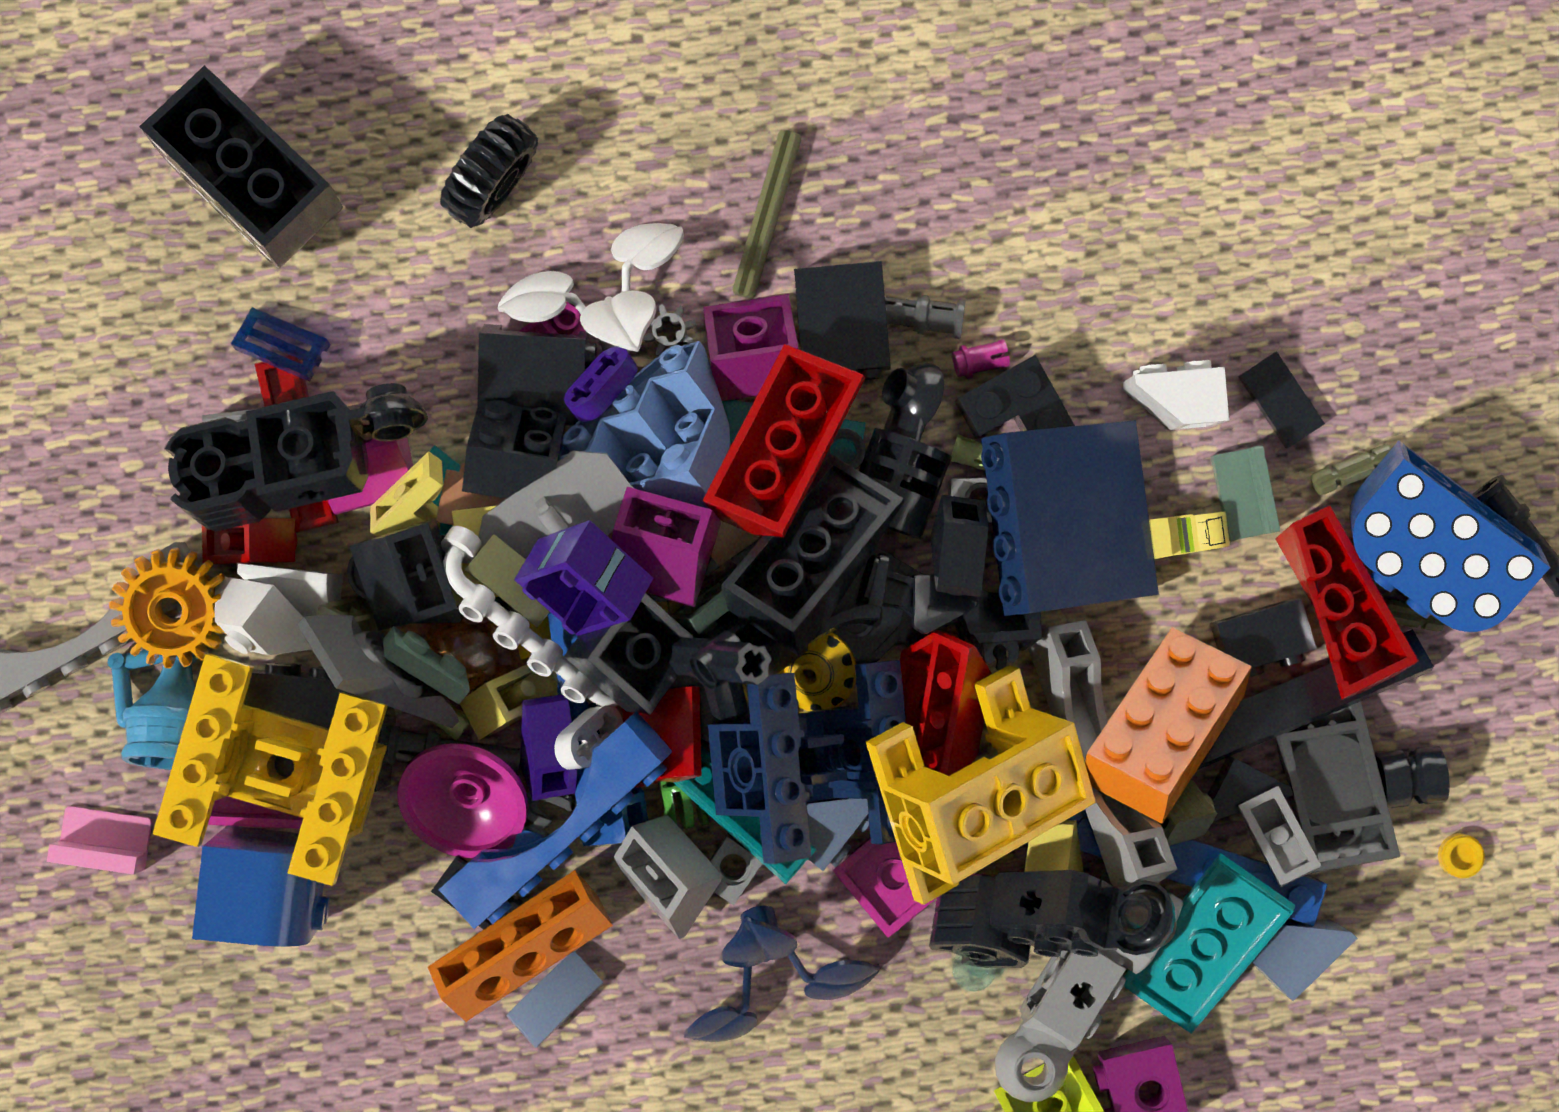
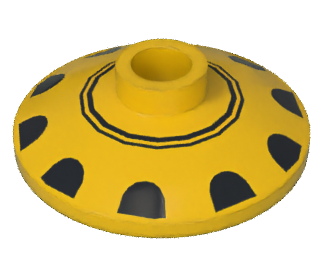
[778,632,856,711]

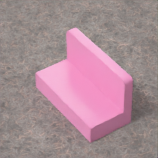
[47,806,152,875]

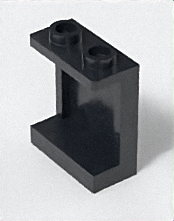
[794,261,891,380]
[477,324,597,425]

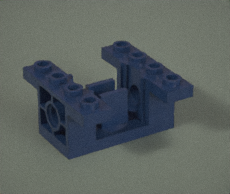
[708,660,906,864]

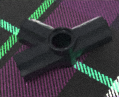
[669,631,772,722]

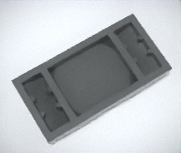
[297,615,459,728]
[1275,701,1400,874]

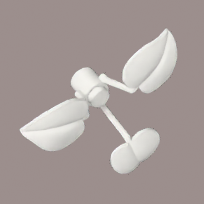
[498,223,684,353]

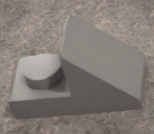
[1238,786,1321,887]

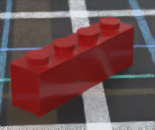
[1275,506,1419,700]

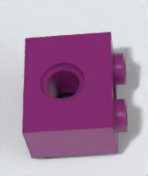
[1093,1035,1188,1112]

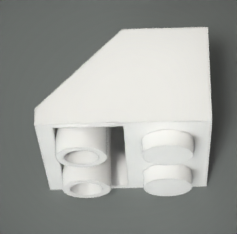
[1122,360,1229,430]

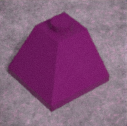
[703,294,798,401]

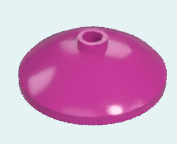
[397,743,528,858]

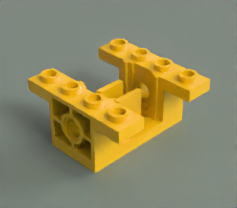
[153,654,388,886]
[866,665,1096,905]

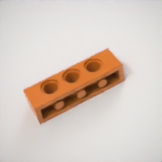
[428,870,613,1022]

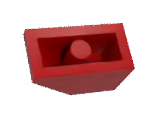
[202,518,298,564]

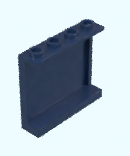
[981,420,1159,616]

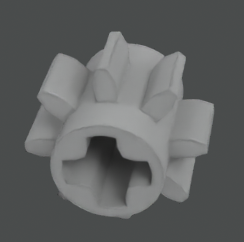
[643,304,696,356]

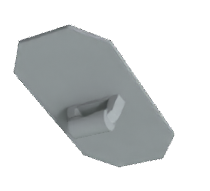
[479,450,633,559]

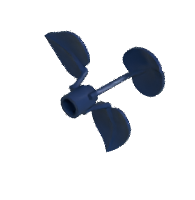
[683,905,880,1042]

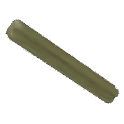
[733,130,801,299]

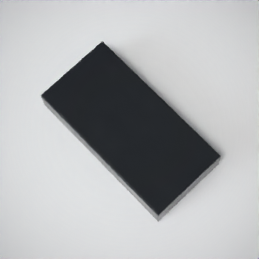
[1238,351,1325,448]

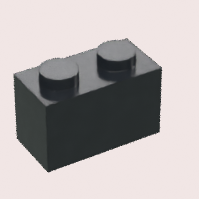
[1210,598,1317,678]

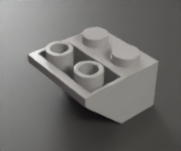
[614,815,723,939]

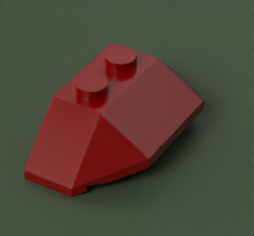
[900,630,992,776]

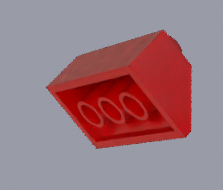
[703,344,865,537]

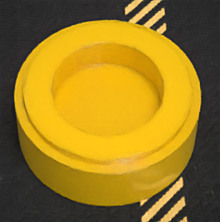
[1438,833,1485,878]

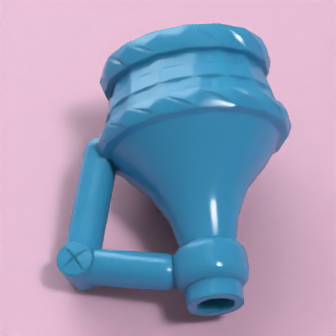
[108,649,197,770]

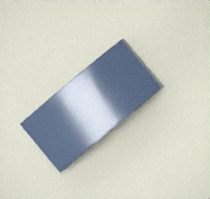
[507,951,603,1048]

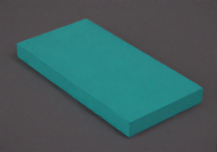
[1122,853,1295,1034]

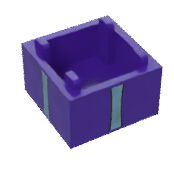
[514,520,654,636]

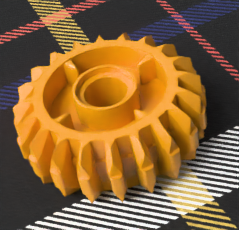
[109,548,226,668]

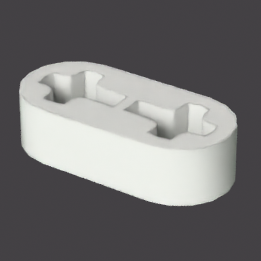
[555,706,623,770]

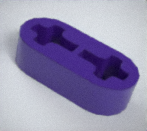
[564,346,638,422]

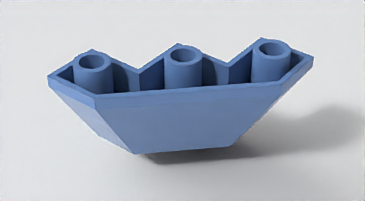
[558,341,730,508]

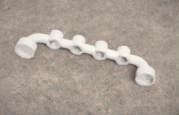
[441,526,618,707]

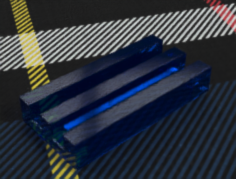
[231,307,331,382]

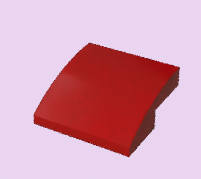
[622,686,702,787]

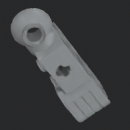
[995,870,1183,1102]

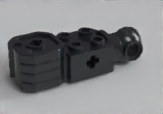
[164,383,428,532]
[929,870,1177,968]

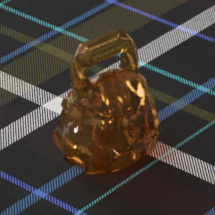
[426,620,528,700]

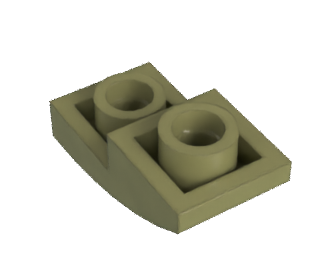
[465,534,550,628]

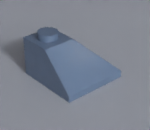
[1251,919,1358,1001]

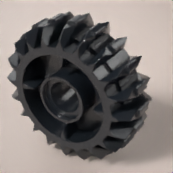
[440,114,538,228]

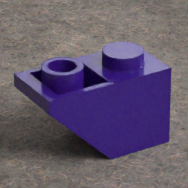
[520,694,577,801]

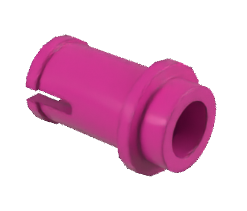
[952,339,1010,379]

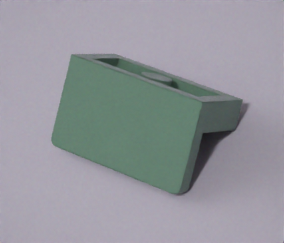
[1210,445,1280,541]

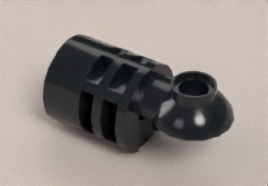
[859,363,952,540]

